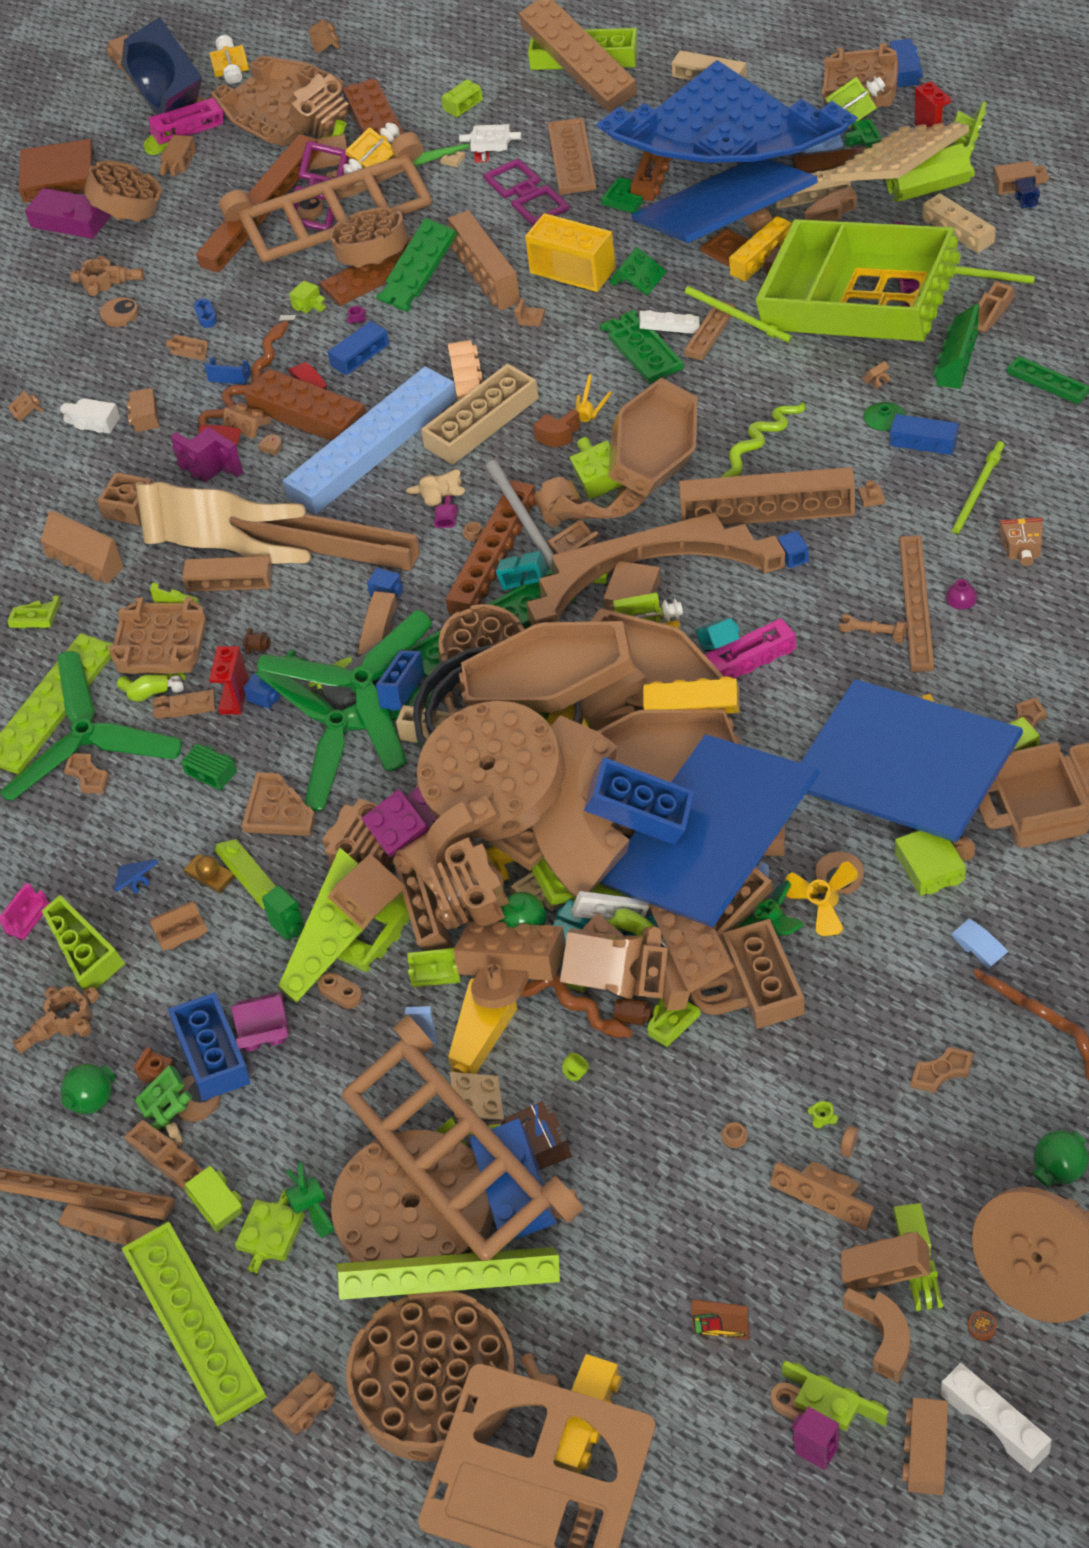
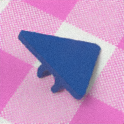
[114,859,158,893]

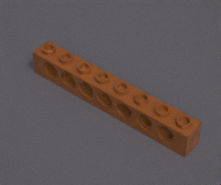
[446,480,536,614]

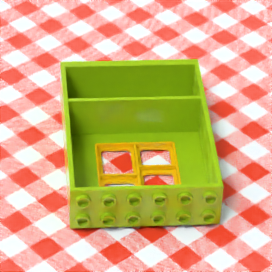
[756,219,961,342]

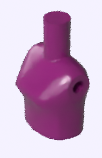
[434,495,459,528]

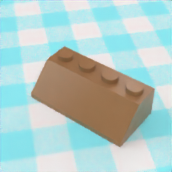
[40,510,124,584]

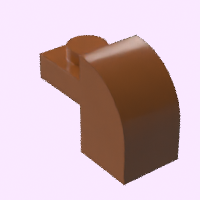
[533,409,580,447]

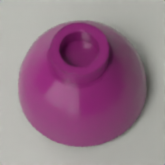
[945,579,977,609]

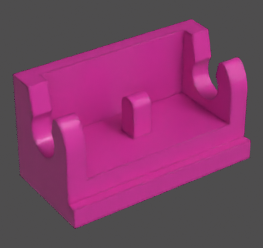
[0,883,50,940]

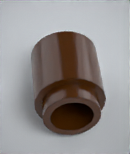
[614,997,652,1026]

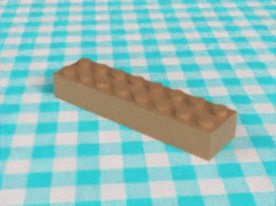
[519,0,637,114]
[679,467,855,526]

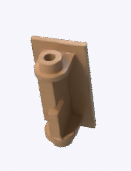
[166,334,208,361]

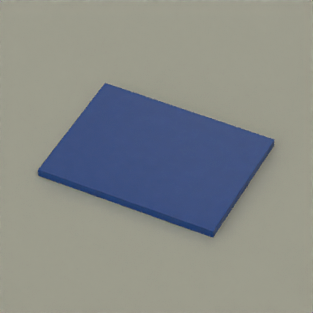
[631,159,818,243]
[800,679,1023,842]
[600,734,820,928]

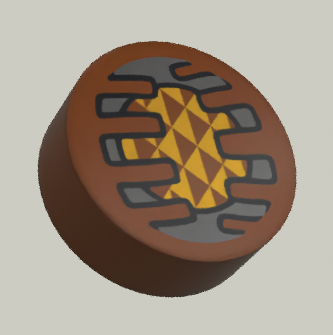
[968,1311,997,1341]

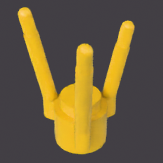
[575,374,612,422]

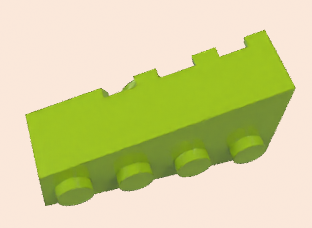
[42,895,125,990]

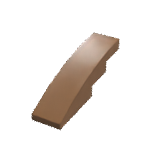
[124,1120,203,1191]

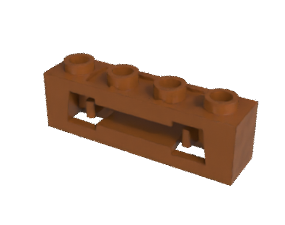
[631,141,673,201]

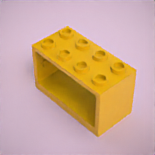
[525,213,616,292]

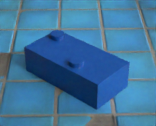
[584,757,694,845]
[168,992,250,1101]
[470,1118,557,1242]

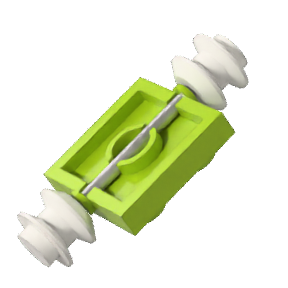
[825,76,885,129]
[613,593,683,623]

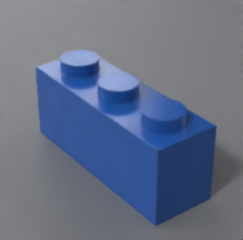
[890,38,923,87]
[328,321,389,376]
[890,414,959,455]
[376,650,425,710]

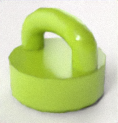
[562,1052,589,1082]

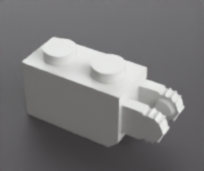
[60,399,120,433]

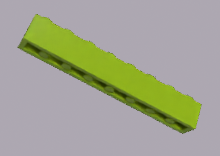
[336,1247,560,1300]

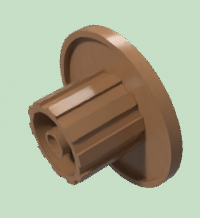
[972,1187,1089,1323]

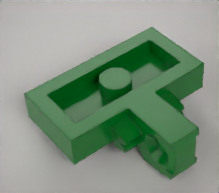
[844,119,882,148]

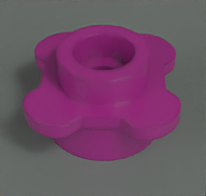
[346,306,366,324]

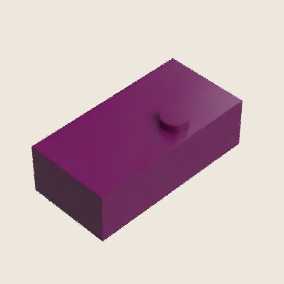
[25,188,111,239]

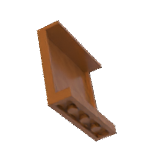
[19,139,95,202]

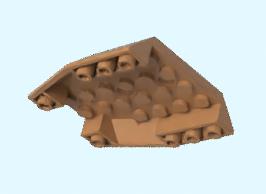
[211,55,344,147]

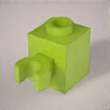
[289,280,326,313]

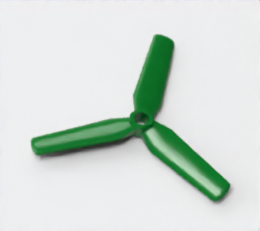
[257,609,432,771]
[0,651,182,801]
[256,669,434,811]

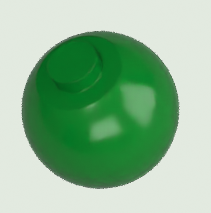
[498,892,546,928]
[61,1063,115,1114]
[1032,1130,1089,1188]

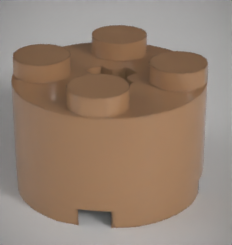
[534,477,583,527]

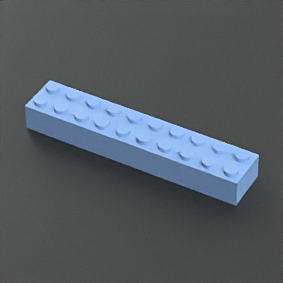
[283,366,457,515]

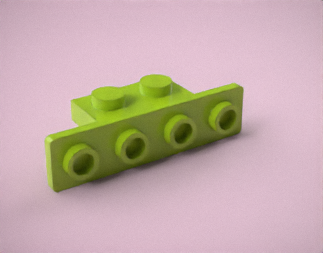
[952,101,987,153]
[782,1361,888,1431]

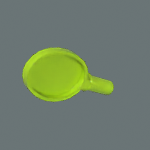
[144,129,175,155]

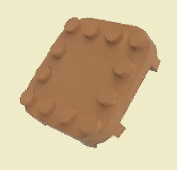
[821,43,899,108]
[109,597,206,674]

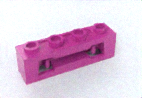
[149,98,223,145]
[705,618,796,679]

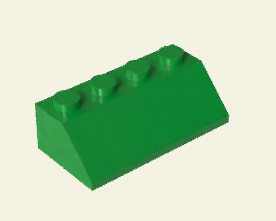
[934,304,979,389]

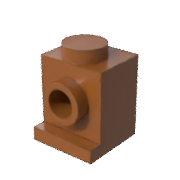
[134,1047,177,1084]

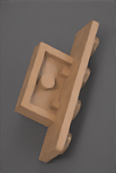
[770,1161,874,1230]
[59,1203,158,1245]

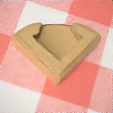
[440,152,465,167]
[165,1122,184,1147]

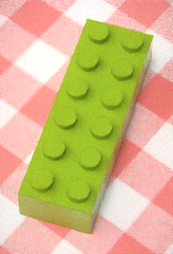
[528,28,638,70]

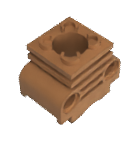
[288,73,349,139]
[322,798,396,871]
[427,838,509,928]

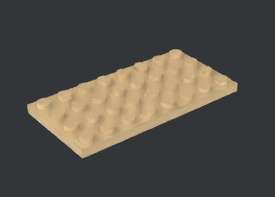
[829,122,969,182]

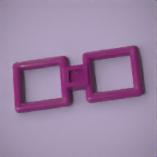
[287,141,348,231]
[483,158,570,226]

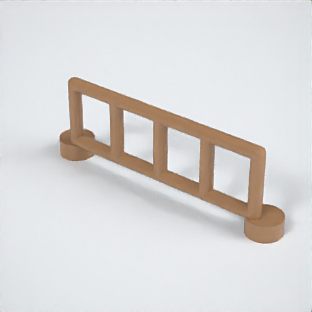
[218,132,432,262]
[342,1015,584,1261]

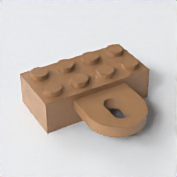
[690,919,805,1029]

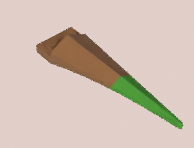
[326,144,469,199]

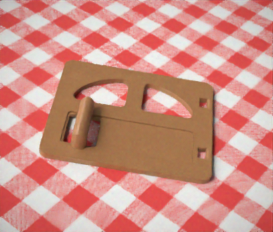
[418,1364,656,1548]

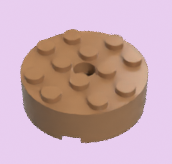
[84,161,162,222]
[329,207,409,268]
[439,604,525,691]

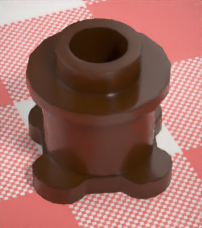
[243,628,271,654]

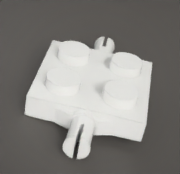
[459,124,522,152]

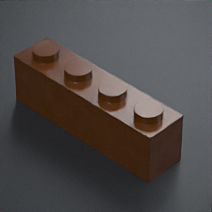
[793,146,868,173]

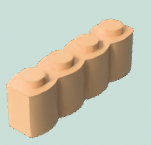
[448,340,483,401]

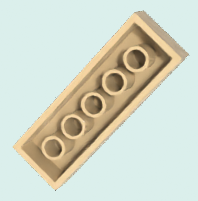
[421,363,539,465]

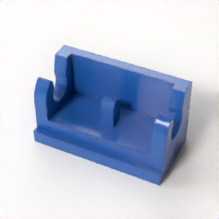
[205,358,251,385]

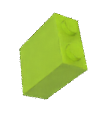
[895,831,966,896]

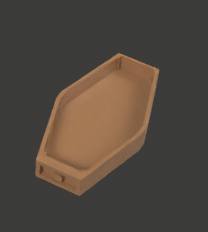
[608,378,698,497]
[590,608,724,711]
[459,621,635,713]
[597,709,741,782]

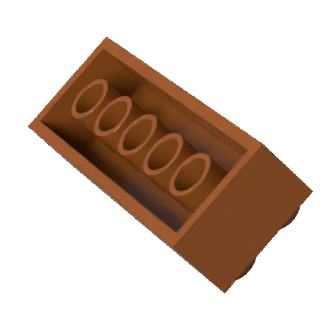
[343,78,404,157]
[244,368,367,441]

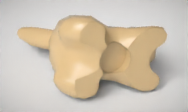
[406,469,465,506]

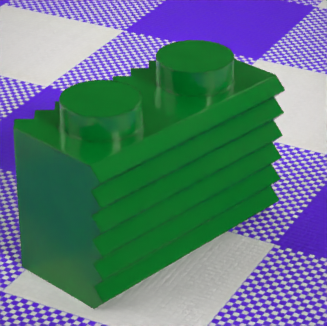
[181,743,237,791]
[262,885,305,940]

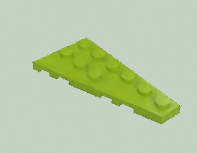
[278,848,372,1004]

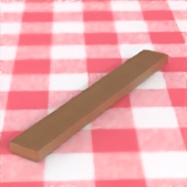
[899,535,934,672]
[0,1168,175,1220]

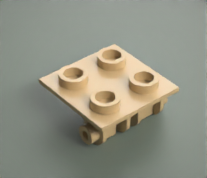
[449,1072,504,1123]

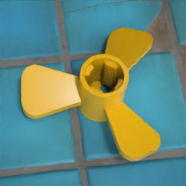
[785,861,859,936]

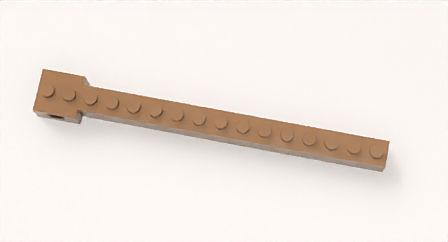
[97,472,420,571]

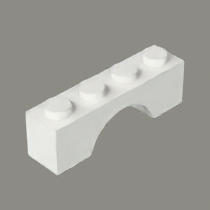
[941,1363,1052,1473]

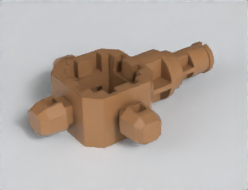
[70,256,145,296]
[12,986,100,1055]

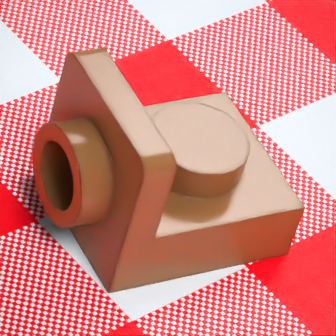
[514,299,545,327]
[8,391,44,422]

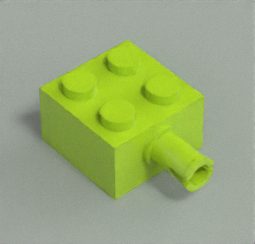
[569,437,623,500]

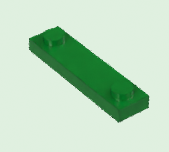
[1007,356,1089,405]

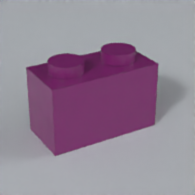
[792,1406,839,1470]

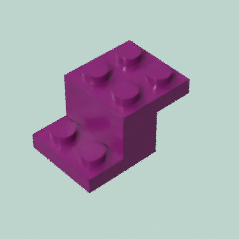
[170,427,243,482]
[361,787,436,857]
[231,991,291,1051]

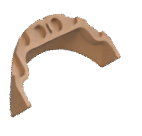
[551,485,646,519]

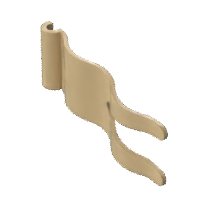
[136,482,311,564]

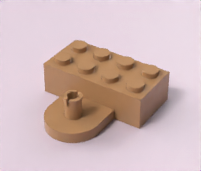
[453,921,566,1008]

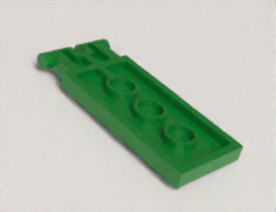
[376,218,457,312]
[599,309,684,384]

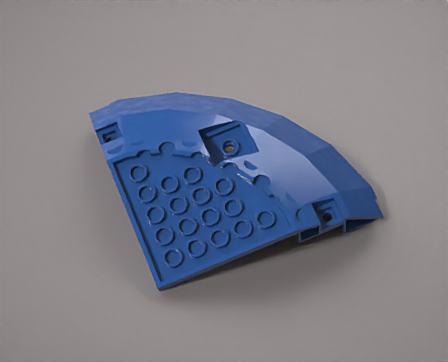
[595,60,858,163]

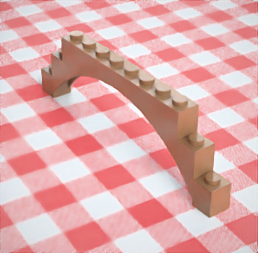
[527,512,785,626]

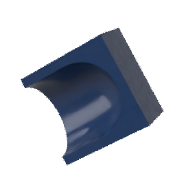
[121,17,202,115]

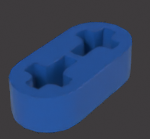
[194,299,217,328]

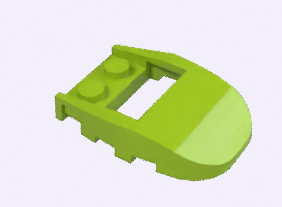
[338,892,410,972]

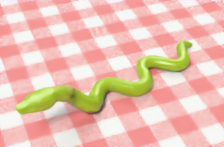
[721,402,806,477]

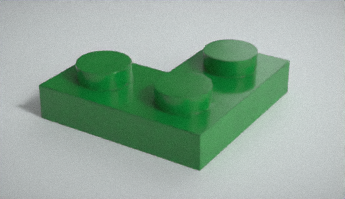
[601,177,643,213]

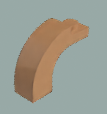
[426,795,498,868]
[843,1288,910,1383]

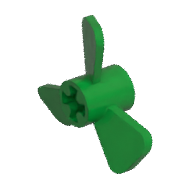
[738,880,804,937]
[285,1161,333,1238]

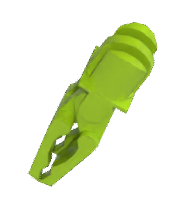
[893,1203,943,1311]

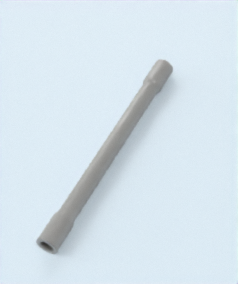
[486,460,554,570]

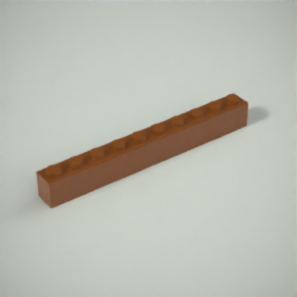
[196,134,321,273]

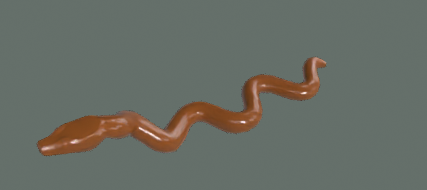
[198,320,289,426]
[973,968,1089,1081]
[473,974,633,1038]

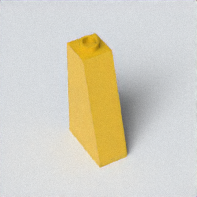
[448,978,518,1074]

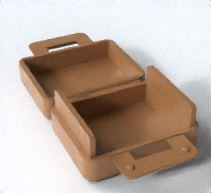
[979,742,1089,848]

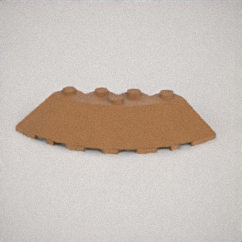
[532,715,629,898]

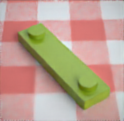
[215,839,276,910]

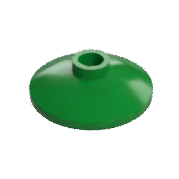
[864,402,905,431]

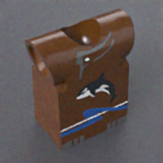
[486,1099,572,1170]

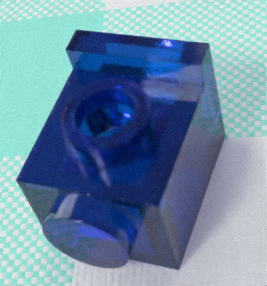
[1015,176,1040,208]

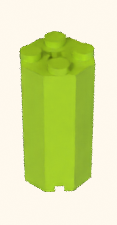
[885,143,975,202]

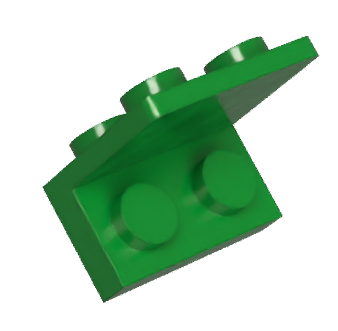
[609,247,666,295]

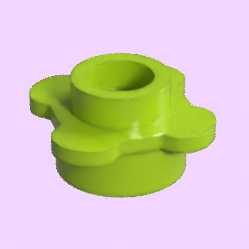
[808,1101,838,1129]

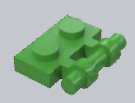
[135,1065,193,1131]

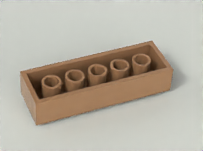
[447,210,520,311]

